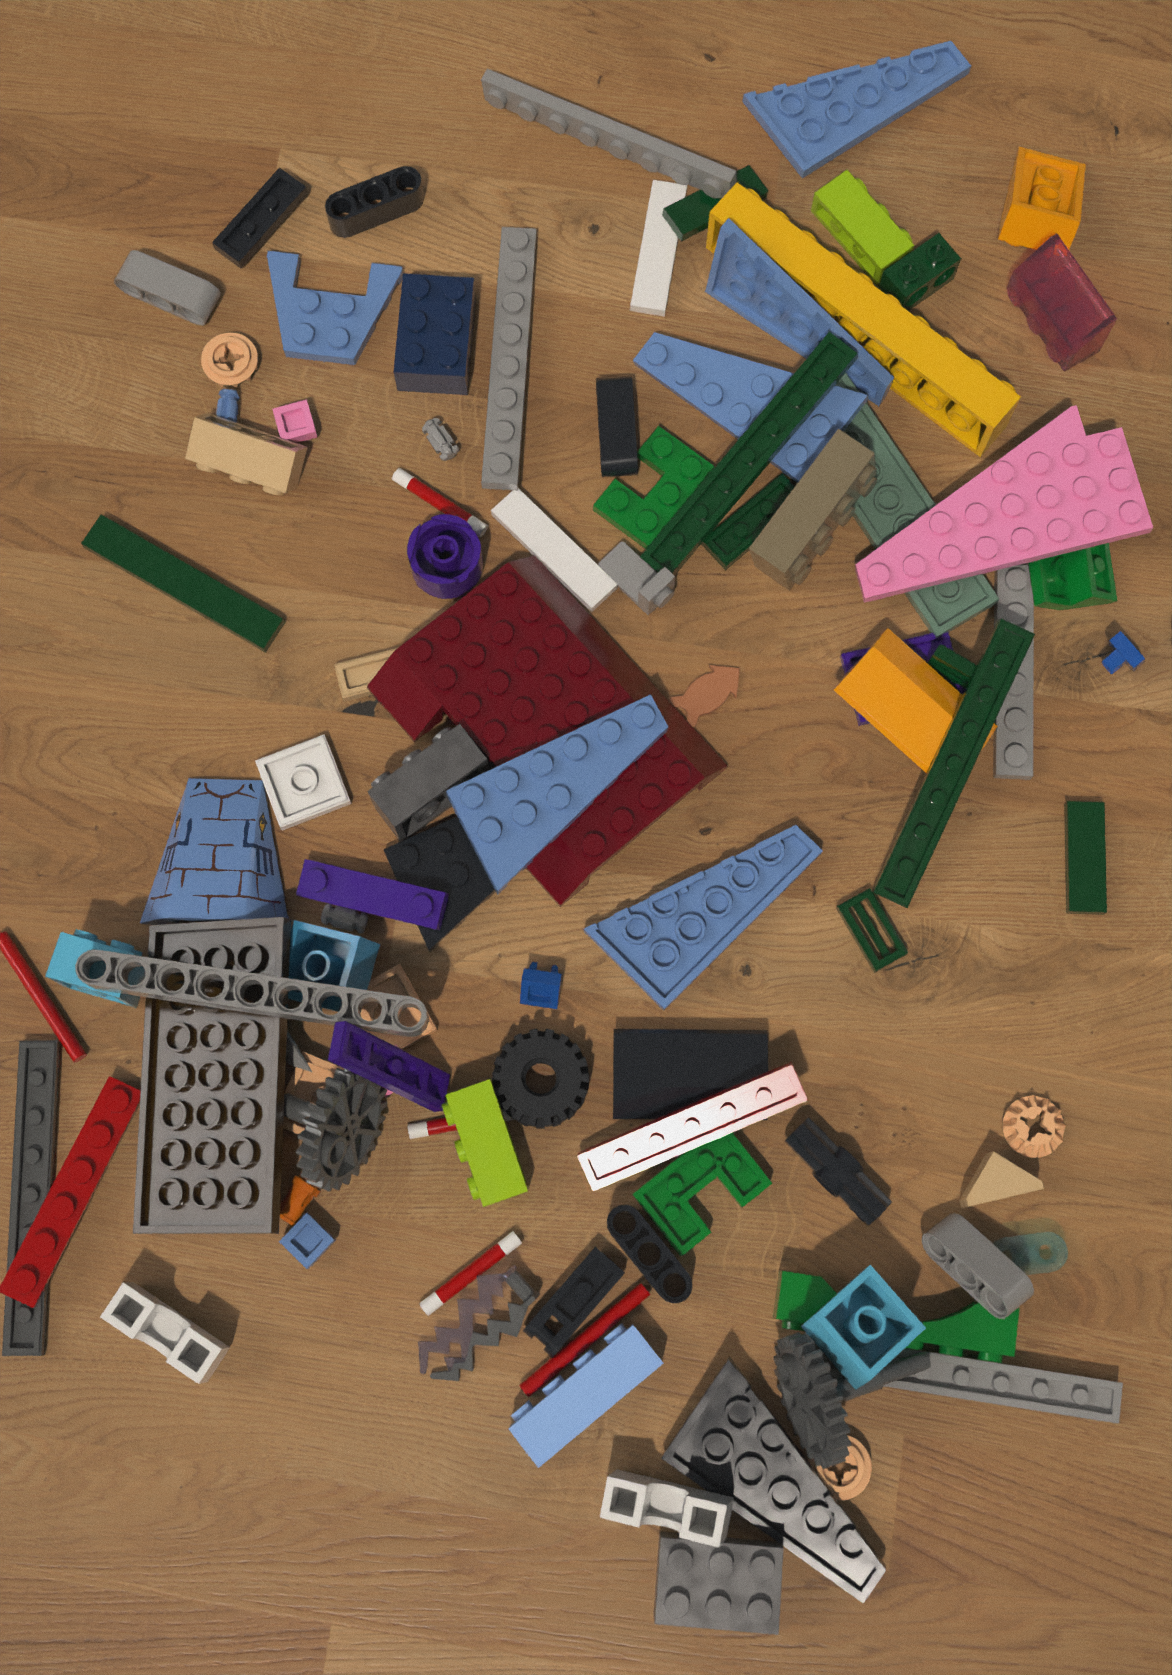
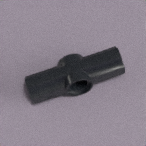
[784,1117,892,1226]

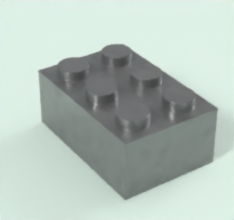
[367,724,489,842]
[653,1532,784,1635]

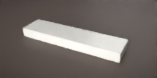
[630,180,687,317]
[491,488,618,612]

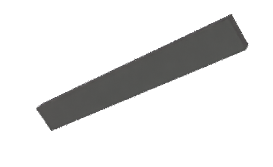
[2,1040,61,1356]

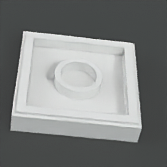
[255,734,351,831]

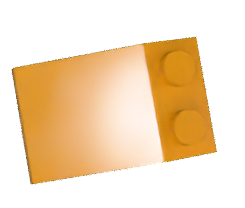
[998,147,1086,258]

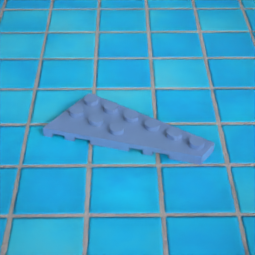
[742,41,971,178]
[705,218,894,406]
[633,332,868,483]
[446,694,668,895]
[583,825,823,1011]

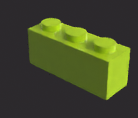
[811,170,914,286]
[442,1078,529,1207]

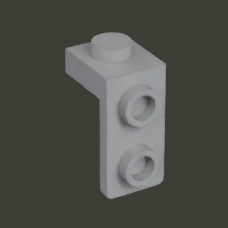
[598,542,675,616]

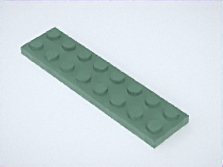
[835,373,999,638]

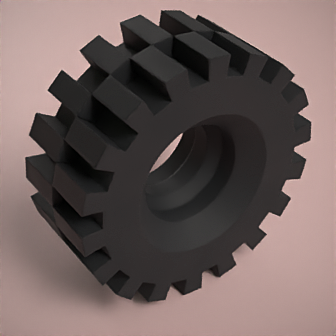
[492,1029,589,1129]

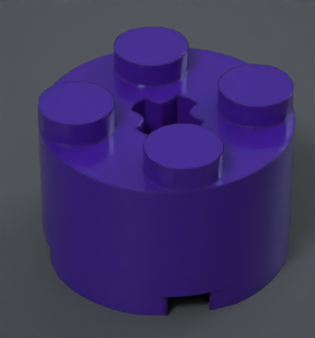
[407,514,483,599]

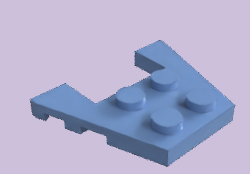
[267,251,404,365]

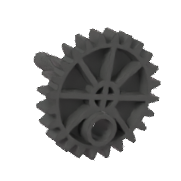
[284,1068,387,1192]
[773,1332,931,1469]

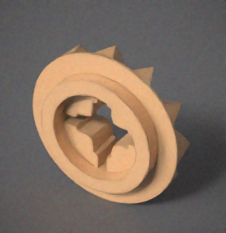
[201,333,258,388]
[1002,1095,1066,1158]
[808,1435,872,1501]

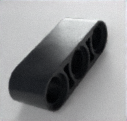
[325,166,424,238]
[596,376,638,477]
[607,1205,693,1304]

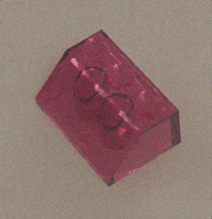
[1006,233,1117,372]

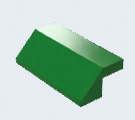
[1028,543,1118,611]

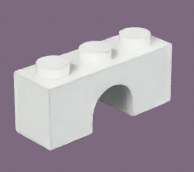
[100,1282,230,1384]
[600,1469,734,1547]

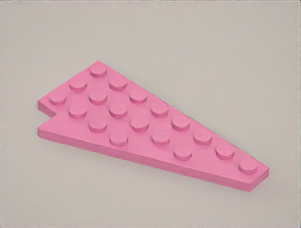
[855,405,1153,603]

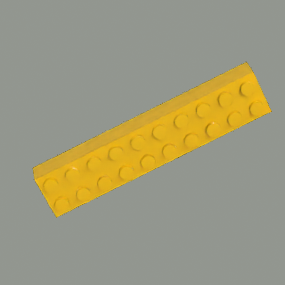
[706,182,1021,457]

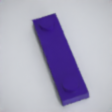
[296,859,449,930]
[328,1021,450,1112]

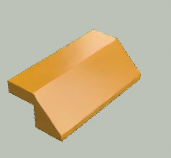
[834,628,998,774]

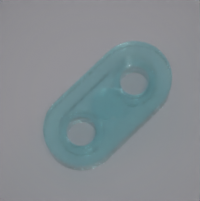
[992,1232,1068,1275]

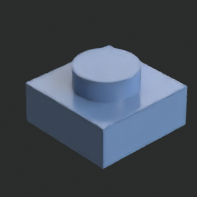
[279,1213,336,1269]

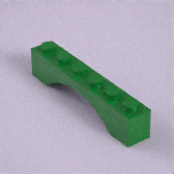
[773,1271,1020,1363]

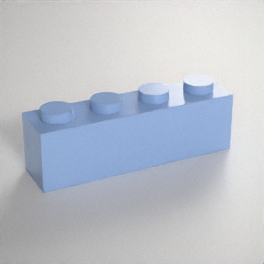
[508,1323,663,1468]

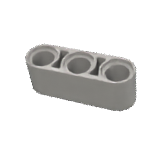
[114,250,221,326]
[921,1213,1034,1319]

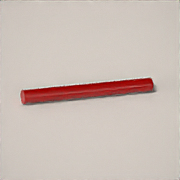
[0,931,87,1063]
[519,1283,650,1398]

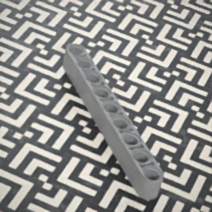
[75,949,429,1037]

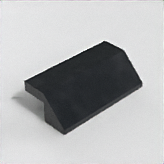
[613,1029,768,1120]

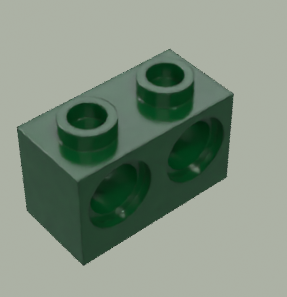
[878,233,961,311]

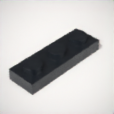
[212,167,308,269]

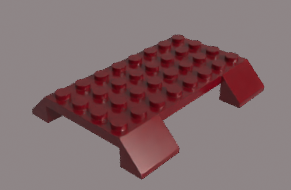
[367,555,728,907]

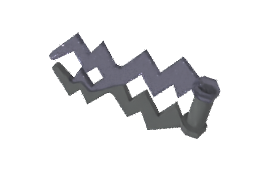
[418,1265,540,1381]

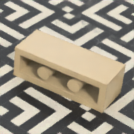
[185,413,307,496]

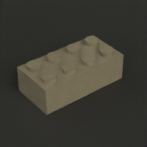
[749,429,878,591]

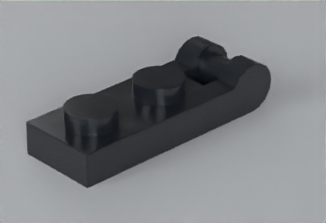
[523,1246,625,1357]

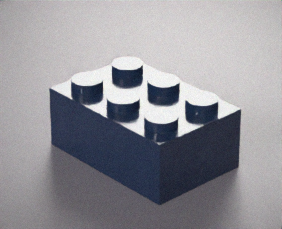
[393,273,476,395]

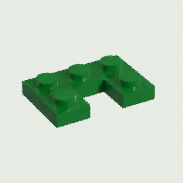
[593,426,715,549]
[632,1133,773,1257]

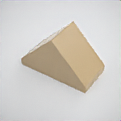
[959,1151,1044,1208]

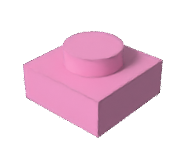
[272,400,317,443]

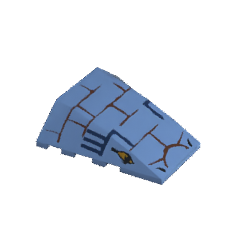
[140,778,289,925]

